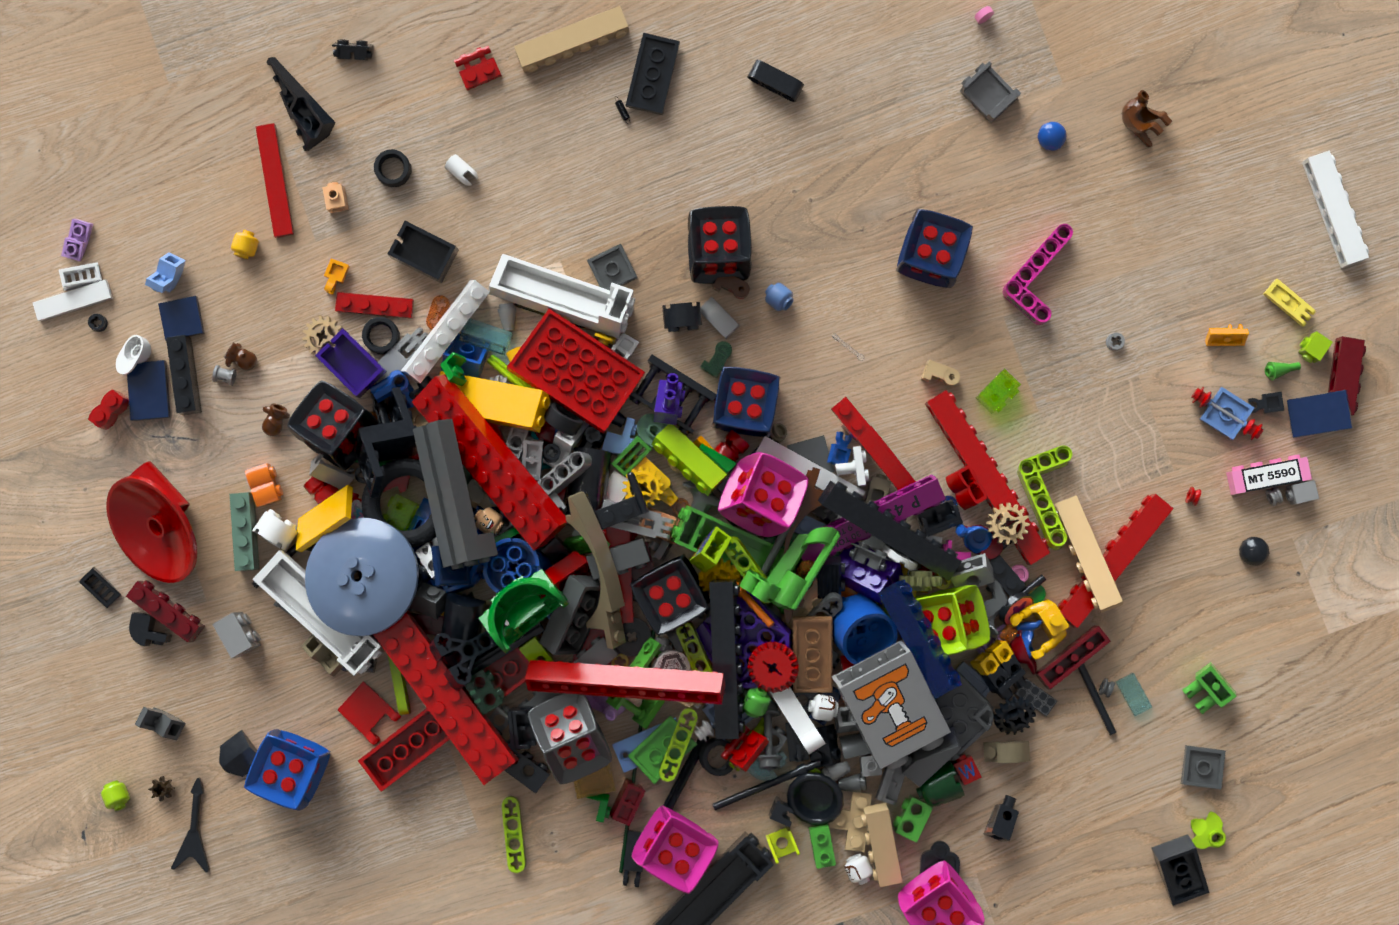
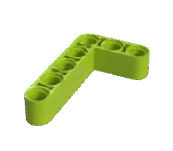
[1017,445,1072,550]

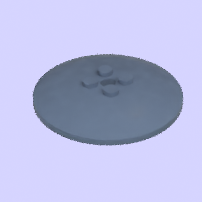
[305,518,419,636]

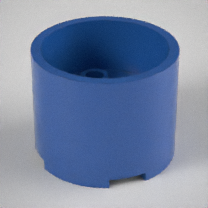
[483,538,552,593]
[829,593,897,665]

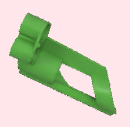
[739,527,840,610]

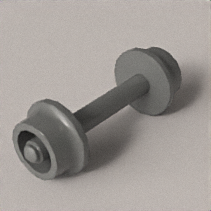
[756,702,782,772]

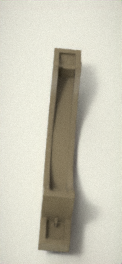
[566,492,626,649]

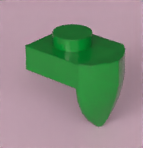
[586,793,611,823]

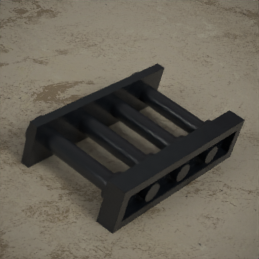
[629,354,717,435]

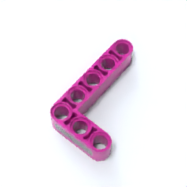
[1002,224,1073,325]

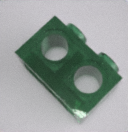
[465,668,506,715]

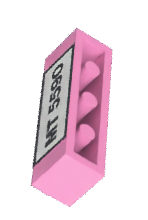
[1226,454,1312,495]

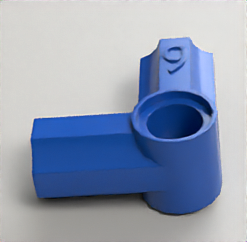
[369,370,414,409]

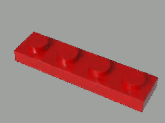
[335,292,414,319]

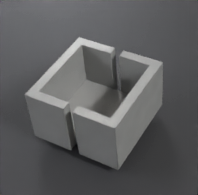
[212,612,261,658]

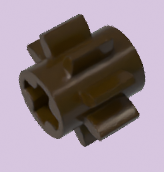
[148,776,175,801]

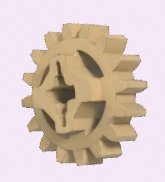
[302,316,343,354]
[986,503,1030,545]

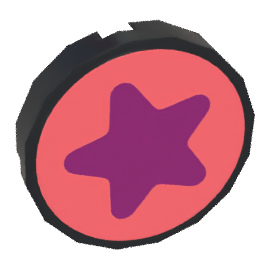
[999,592,1034,626]

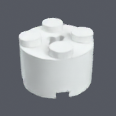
[252,509,298,551]

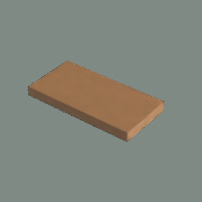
[793,616,833,693]

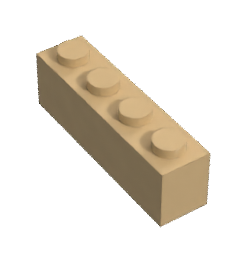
[861,803,903,887]

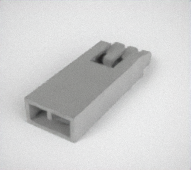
[376,327,428,383]
[602,499,674,539]

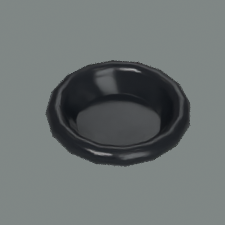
[787,773,844,825]

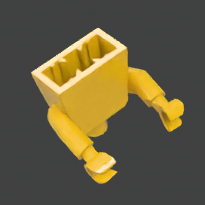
[1010,599,1070,660]

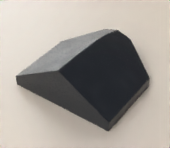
[219,730,257,777]

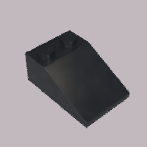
[1151,834,1210,906]

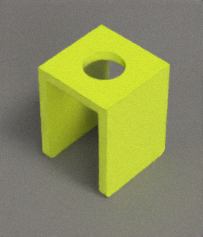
[766,827,800,864]

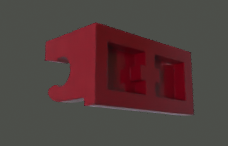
[610,778,646,826]

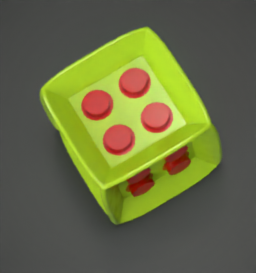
[904,585,990,659]

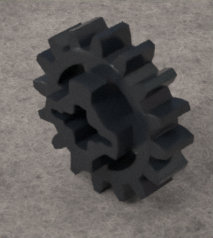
[993,696,1036,735]

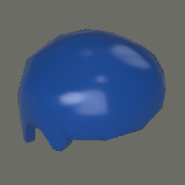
[1037,121,1067,151]

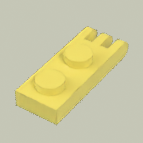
[1263,279,1316,327]

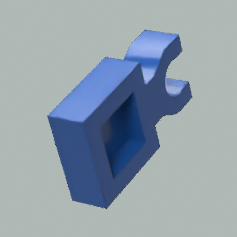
[827,432,852,465]

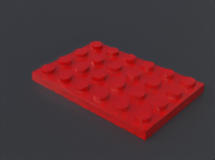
[506,308,645,434]

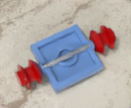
[1191,387,1264,440]

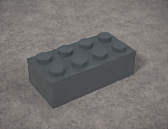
[539,575,600,655]

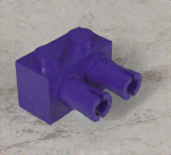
[654,373,685,425]

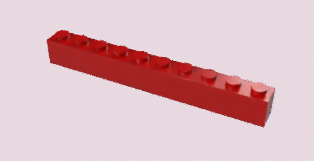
[925,390,1050,565]
[525,660,725,705]

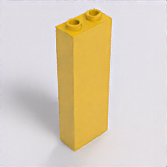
[440,371,550,433]

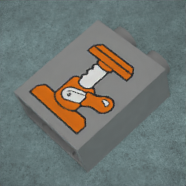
[832,640,951,769]

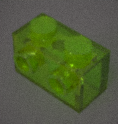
[975,368,1021,414]
[383,494,420,531]

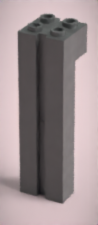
[413,419,498,570]

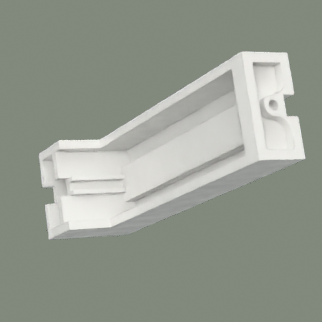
[489,254,635,339]
[252,550,385,676]

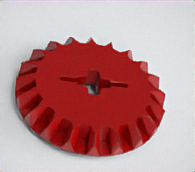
[747,642,799,693]

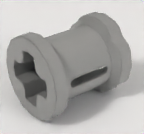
[212,365,237,386]

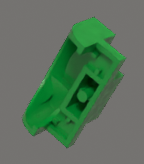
[479,569,569,653]

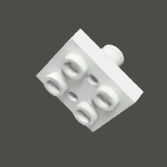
[835,446,869,487]

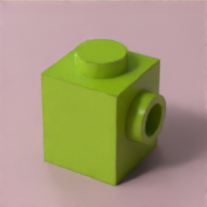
[1298,331,1333,363]

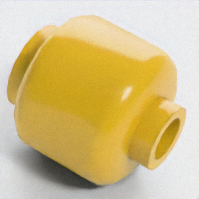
[231,230,259,260]

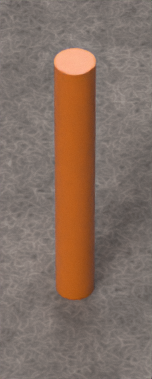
[736,580,774,628]

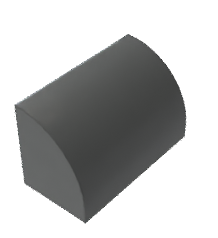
[839,732,870,759]

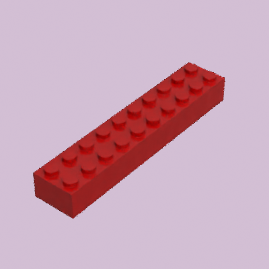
[412,374,568,550]
[374,610,518,785]
[358,647,529,792]

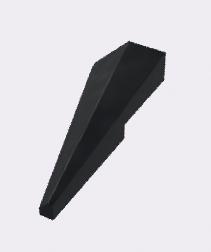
[267,57,336,151]

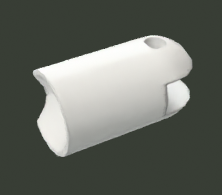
[445,154,478,186]

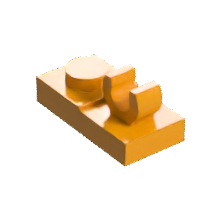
[1205,324,1249,346]

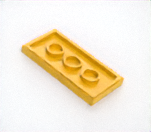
[296,485,353,552]

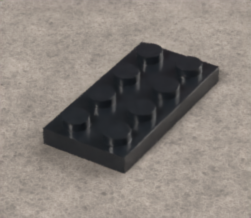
[626,33,680,115]

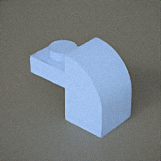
[145,252,186,293]
[602,417,637,455]

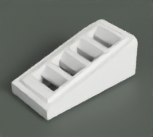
[59,262,102,291]

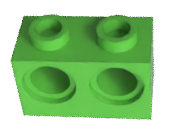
[893,795,933,843]
[808,824,836,869]

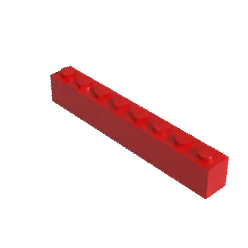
[1057,494,1174,628]

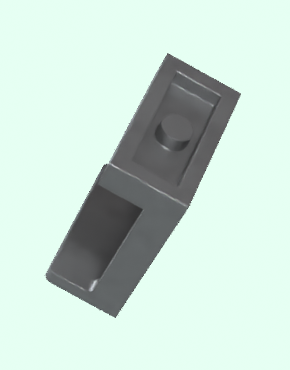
[960,61,1021,123]

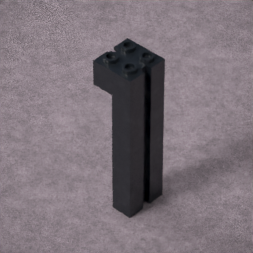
[652,831,774,925]

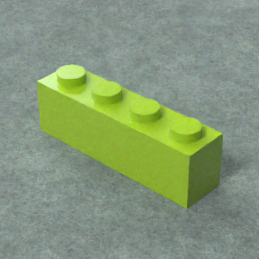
[652,424,727,496]

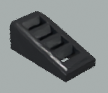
[78,567,121,608]

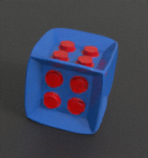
[244,729,331,811]

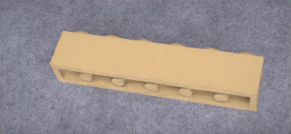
[514,6,629,72]
[1055,495,1123,613]

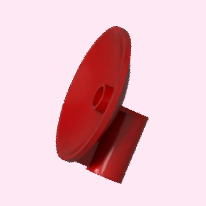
[106,461,197,583]

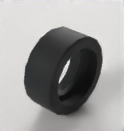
[374,149,411,188]
[362,317,400,354]
[544,403,583,436]
[699,738,733,776]

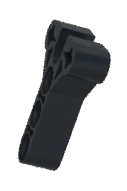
[429,625,507,690]

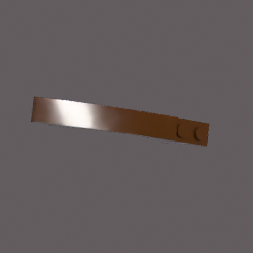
[784,467,823,624]

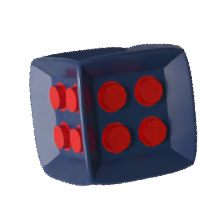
[896,209,973,288]
[711,366,781,438]

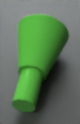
[1265,362,1301,381]

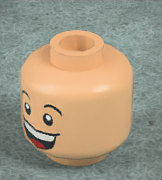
[474,507,504,535]

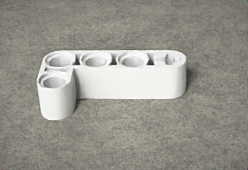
[770,687,826,754]

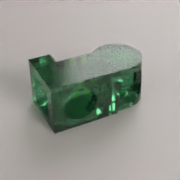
[700,341,732,378]

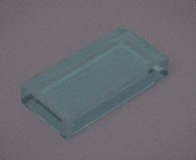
[1116,673,1152,716]

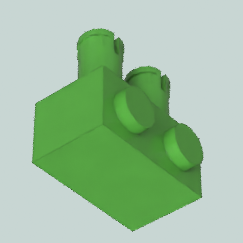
[1182,662,1237,714]

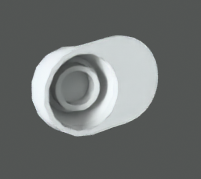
[116,335,151,375]

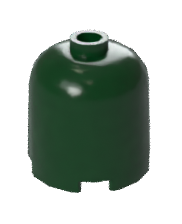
[916,761,965,807]

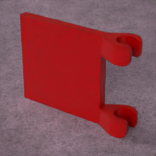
[338,681,401,745]

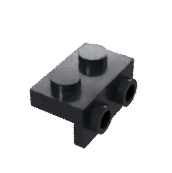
[810,724,841,767]

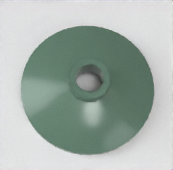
[637,414,668,448]

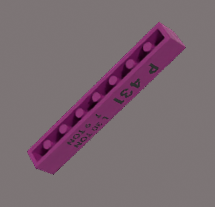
[793,474,946,567]

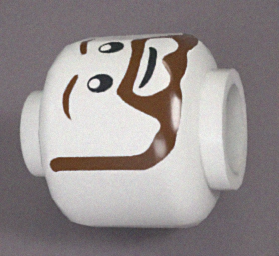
[808,694,838,721]
[844,854,873,885]

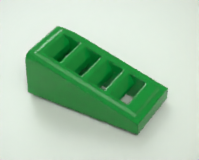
[699,444,737,476]

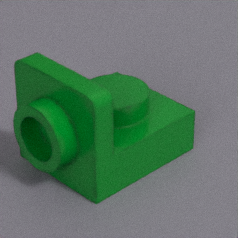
[440,352,467,386]

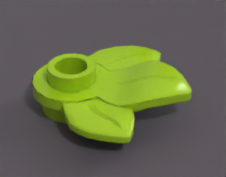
[1191,811,1226,849]

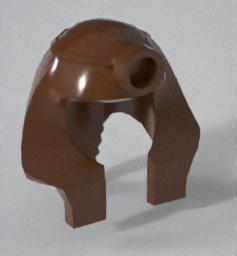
[1121,90,1172,147]

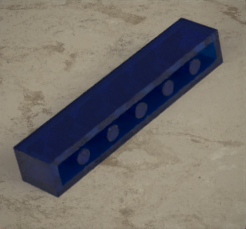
[878,579,962,699]

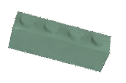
[229,492,260,571]

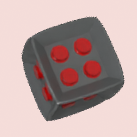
[528,693,612,784]

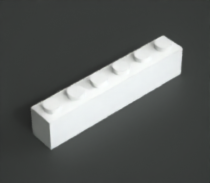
[1302,150,1369,268]
[401,280,490,383]

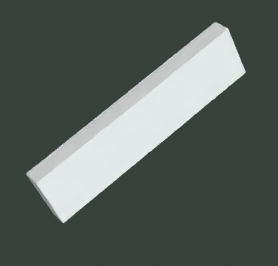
[33,280,113,322]

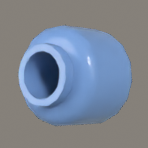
[765,283,794,311]

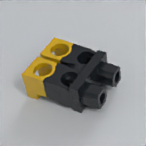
[970,640,1027,700]

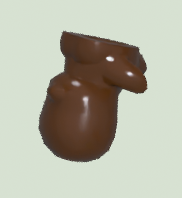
[224,342,257,371]
[262,403,290,436]

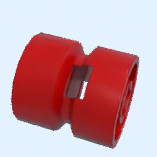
[714,430,749,462]
[303,477,339,505]

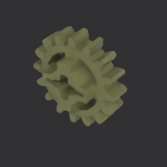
[899,570,942,591]

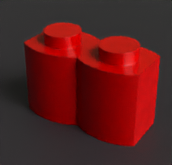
[88,390,129,430]
[946,465,987,510]

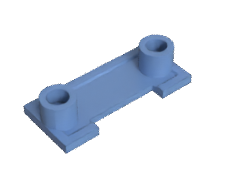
[612,717,678,773]

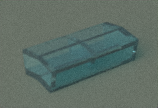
[459,318,513,356]

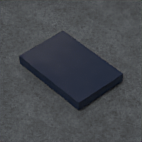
[127,360,170,421]
[1287,390,1353,438]

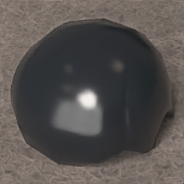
[1239,537,1270,566]

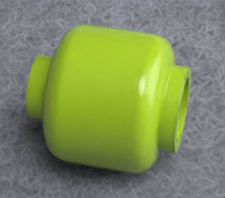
[101,780,130,811]

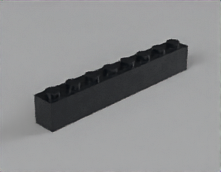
[818,480,962,581]
[709,579,745,739]

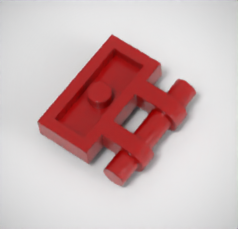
[454,46,502,91]
[720,726,769,772]

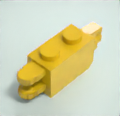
[620,450,678,507]

